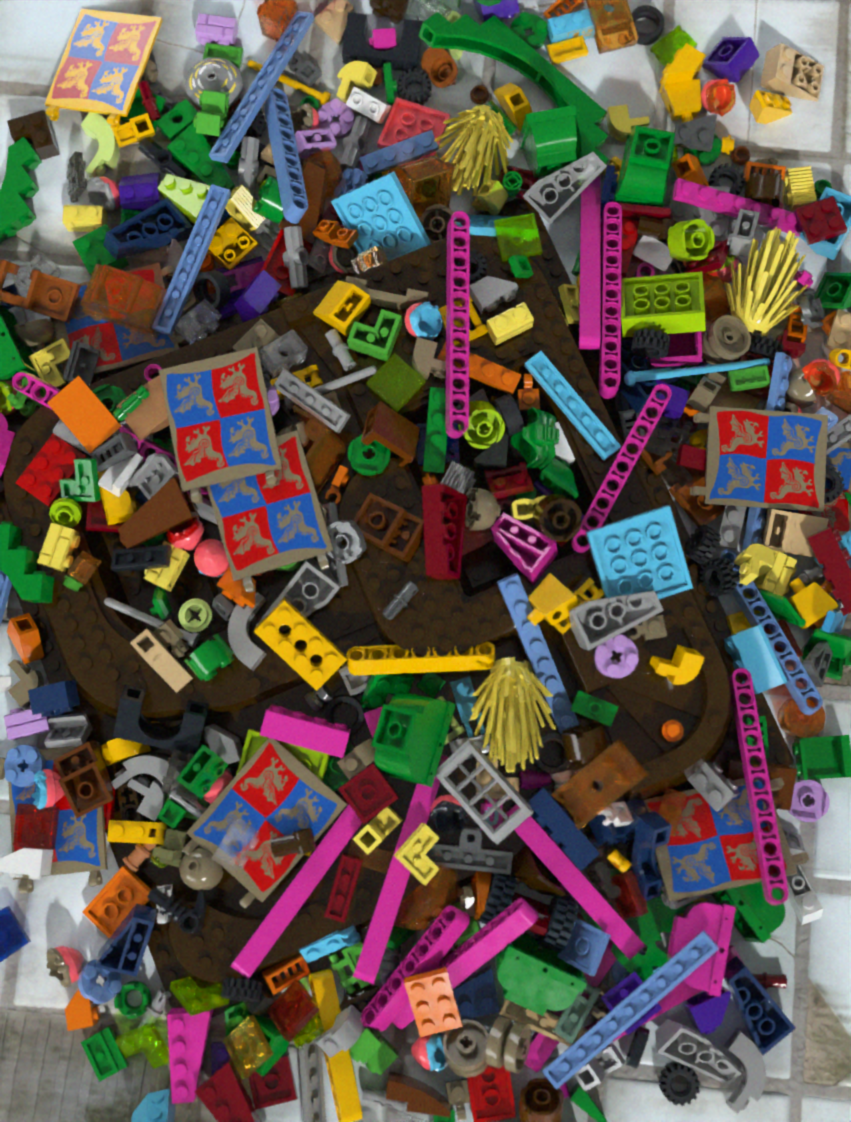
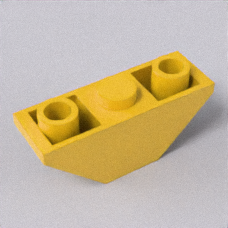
[493,82,533,136]
[749,90,793,124]

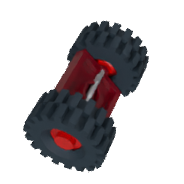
[477,873,579,953]

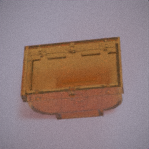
[388,156,454,218]
[80,264,168,339]

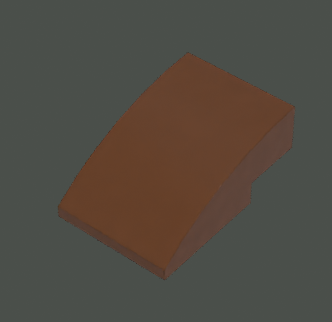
[353,493,424,563]
[53,740,114,819]
[726,759,797,810]
[386,1071,451,1117]

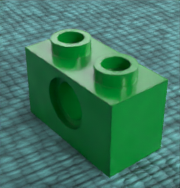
[156,99,197,143]

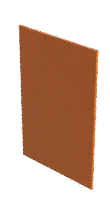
[47,376,122,453]

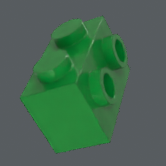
[176,745,228,799]

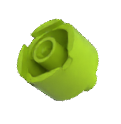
[668,219,715,261]
[458,400,505,449]

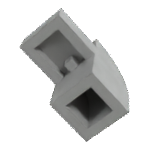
[127,776,168,821]
[316,1005,365,1058]
[574,1043,625,1091]

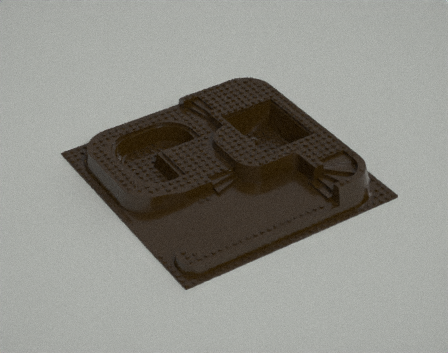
[0,198,794,1018]

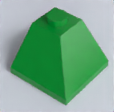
[814,272,851,309]
[539,458,578,502]
[233,1013,293,1076]

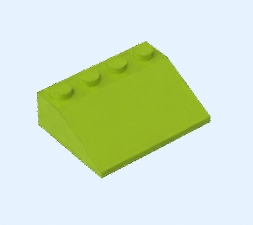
[621,272,706,338]

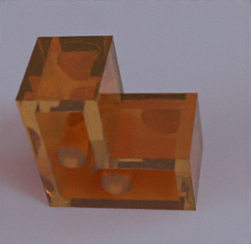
[257,0,298,42]
[702,273,730,322]

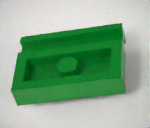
[81,1026,129,1082]

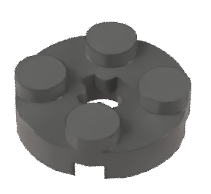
[796,288,824,329]
[327,520,367,564]

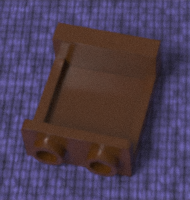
[361,401,420,467]

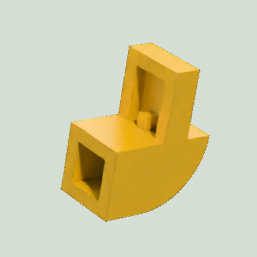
[112,113,155,148]
[649,645,705,685]
[101,738,151,766]

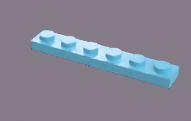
[524,351,621,461]

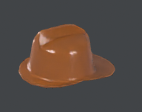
[421,47,458,88]

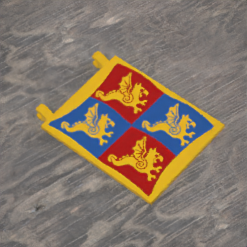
[45,9,163,129]

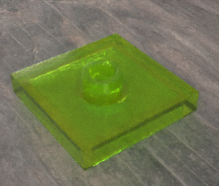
[493,213,543,261]
[366,353,426,412]

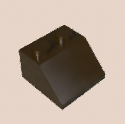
[511,845,566,897]

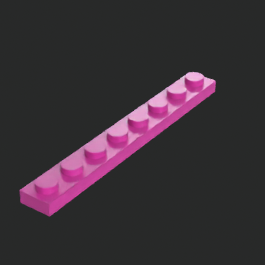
[672,178,802,237]

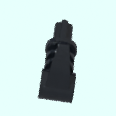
[147,887,207,933]

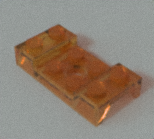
[586,0,638,54]
[551,740,648,830]

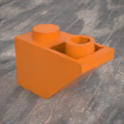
[672,153,709,186]
[216,566,256,609]
[7,613,44,664]
[65,989,101,1031]

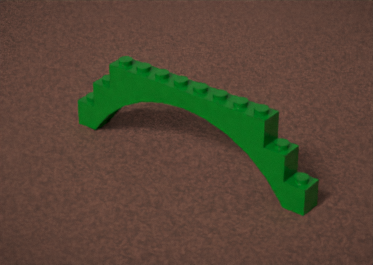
[419,12,609,178]
[0,137,42,244]
[0,521,54,603]

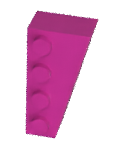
[260,704,351,758]
[167,1005,214,1104]

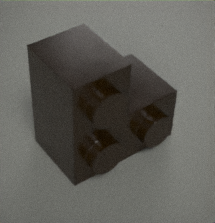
[7,110,60,160]

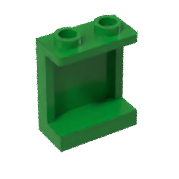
[792,735,851,780]

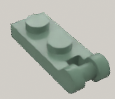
[552,980,601,1044]

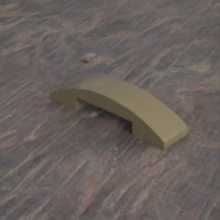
[346,276,428,309]

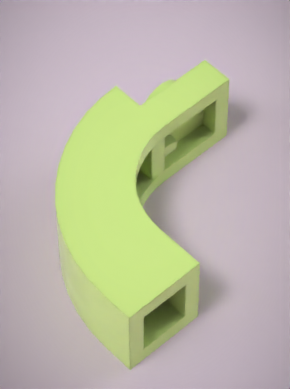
[81,112,119,178]

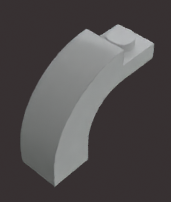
[228,592,267,671]
[111,753,184,792]
[724,1028,766,1114]

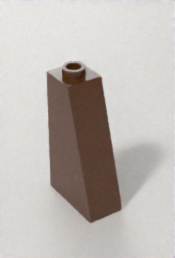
[278,161,329,245]
[118,477,200,548]

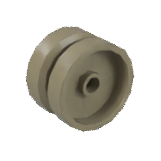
[701,315,751,365]
[486,1016,531,1074]
[442,1019,489,1078]

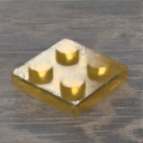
[223,1015,273,1079]

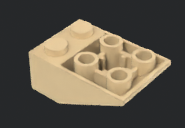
[760,43,824,102]
[762,508,829,558]

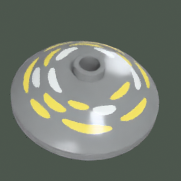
[185,57,243,109]

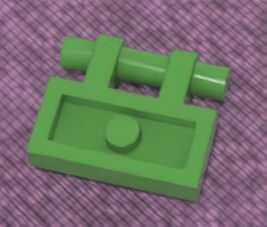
[7,370,46,418]
[328,939,380,994]

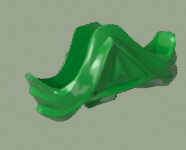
[510,407,559,469]

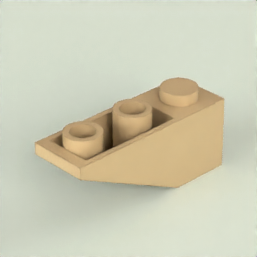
[131,629,193,693]

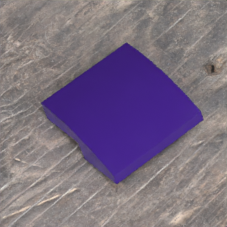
[600,971,662,1035]

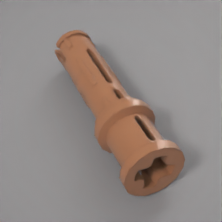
[123,821,172,872]

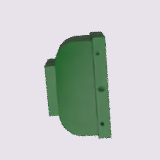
[518,105,577,178]
[614,125,675,207]
[0,303,40,381]
[371,692,456,787]
[710,881,785,943]
[495,932,587,1016]

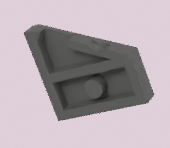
[673,114,717,152]
[802,641,833,687]

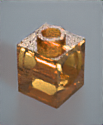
[67,550,101,584]

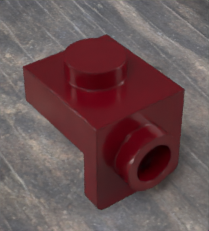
[775,329,806,359]

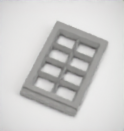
[436,739,534,844]

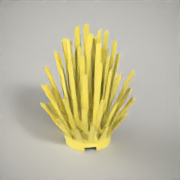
[434,105,513,196]
[724,227,809,336]
[469,657,555,773]

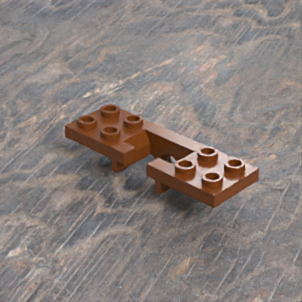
[0,259,81,323]
[628,414,725,528]

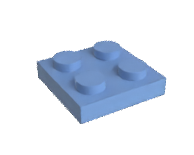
[557,918,611,976]

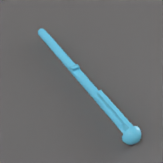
[624,358,770,387]

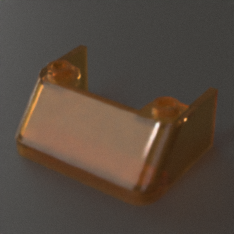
[292,405,346,495]

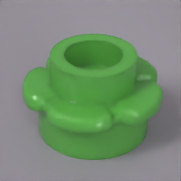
[63,574,83,592]

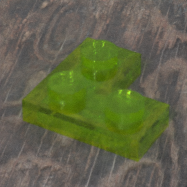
[170,976,229,1016]
[115,1022,170,1069]

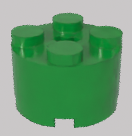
[252,176,284,224]
[185,634,235,682]

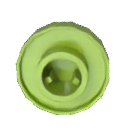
[49,498,82,528]

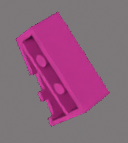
[491,512,558,586]

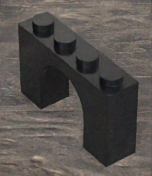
[342,12,423,73]
[113,685,209,755]

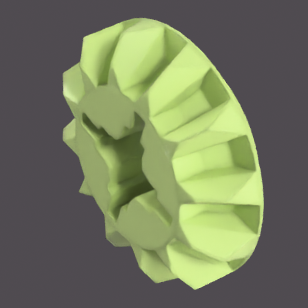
[178,599,212,632]

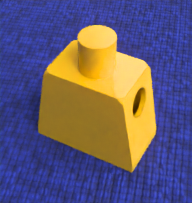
[661,79,701,123]
[526,573,581,626]
[787,577,839,630]

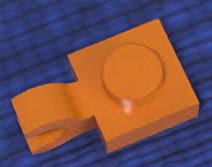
[518,374,540,412]
[325,465,351,505]

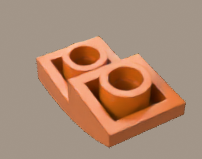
[313,220,359,249]

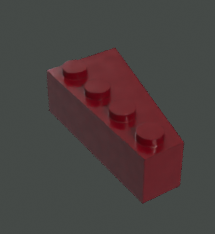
[422,483,467,580]
[807,526,851,616]
[195,1057,261,1122]

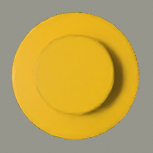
[722,135,735,155]

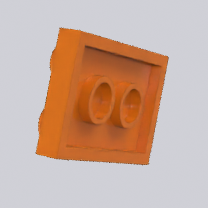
[82,865,151,938]
[404,967,462,1037]

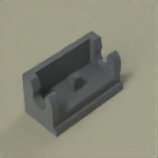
[63,341,100,385]

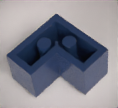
[28,680,80,718]
[588,799,649,847]

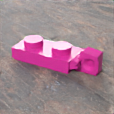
[793,269,814,289]

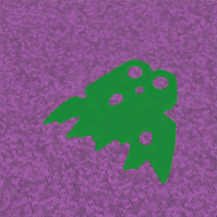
[580,869,693,982]

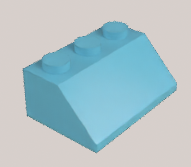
[800,187,851,260]
[723,624,788,694]
[131,1089,176,1122]

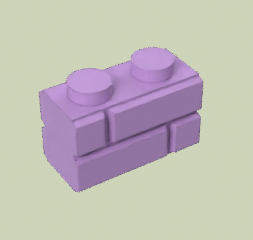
[195,13,238,46]
[295,128,337,159]
[4,705,52,740]

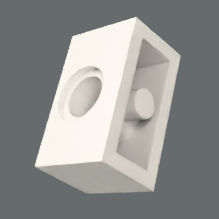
[346,87,393,124]

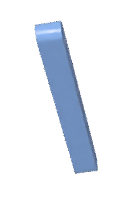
[264,88,308,224]
[719,549,823,715]

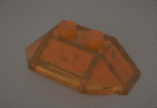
[393,865,458,932]

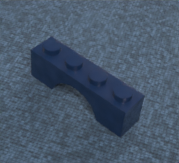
[627,811,672,902]

